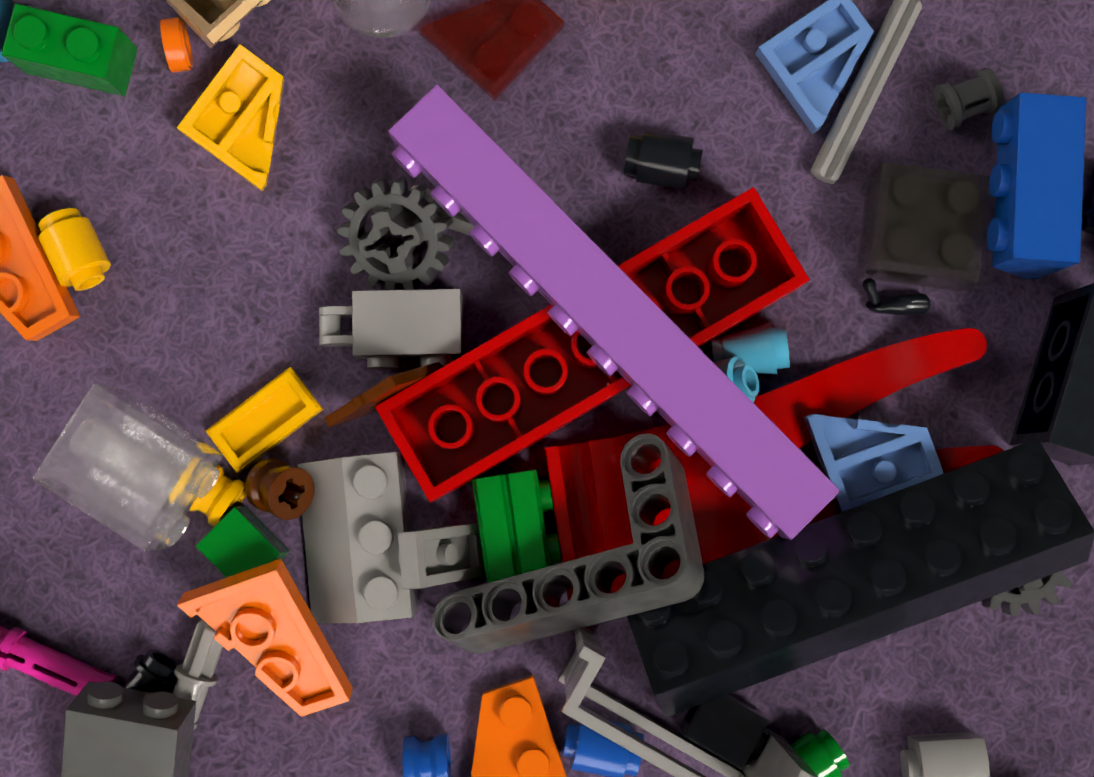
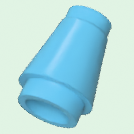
[712,322,790,374]

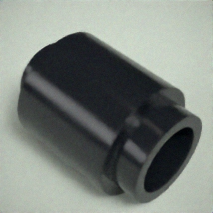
[624,130,703,190]

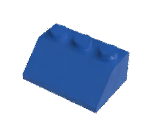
[987,92,1087,280]

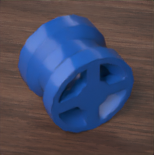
[402,733,452,777]

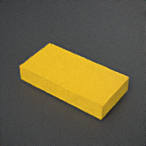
[206,367,324,473]

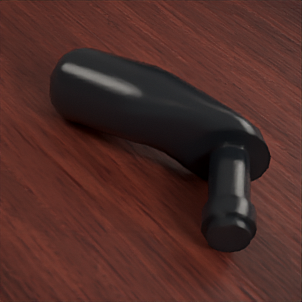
[862,278,931,315]

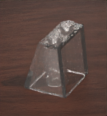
[32,382,223,551]

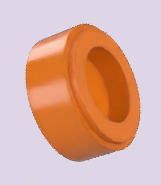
[160,17,194,73]

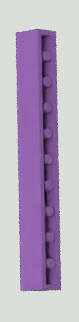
[388,85,840,540]

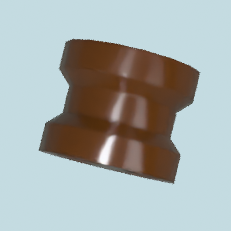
[245,458,314,520]

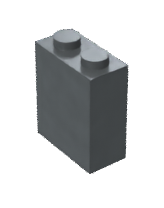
[61,682,196,777]

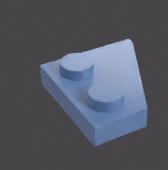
[755,0,874,134]

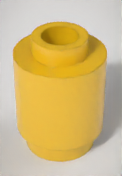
[38,208,111,291]

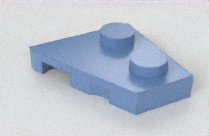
[803,414,944,513]

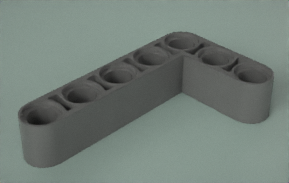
[432,433,704,654]

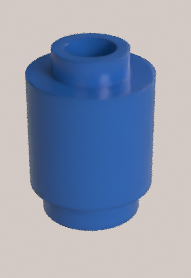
[562,720,644,777]

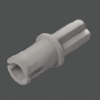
[173,620,223,730]

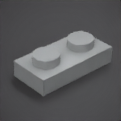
[398,523,486,589]

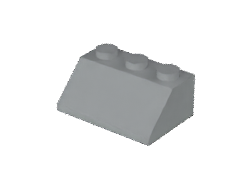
[298,452,419,623]

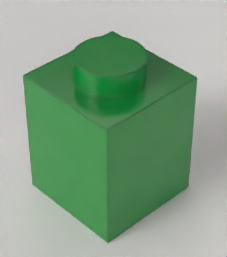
[196,506,290,578]

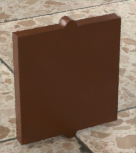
[324,362,442,427]

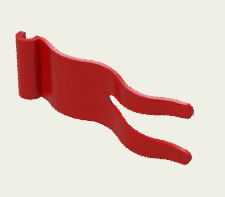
[544,328,1003,601]

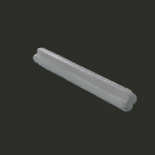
[811,0,922,184]

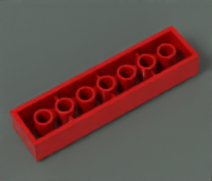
[375,187,810,502]

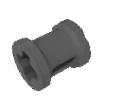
[933,68,1004,130]

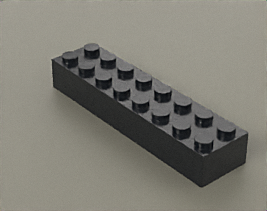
[627,438,1094,717]

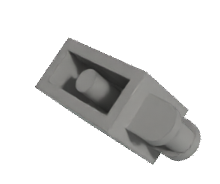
[319,289,464,370]

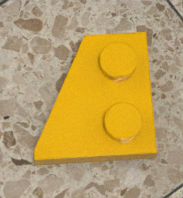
[177,44,285,191]

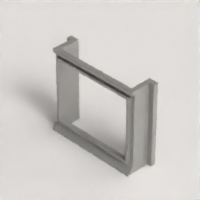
[558,626,818,777]

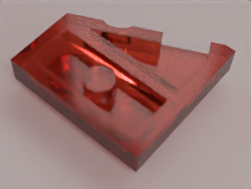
[421,0,564,101]

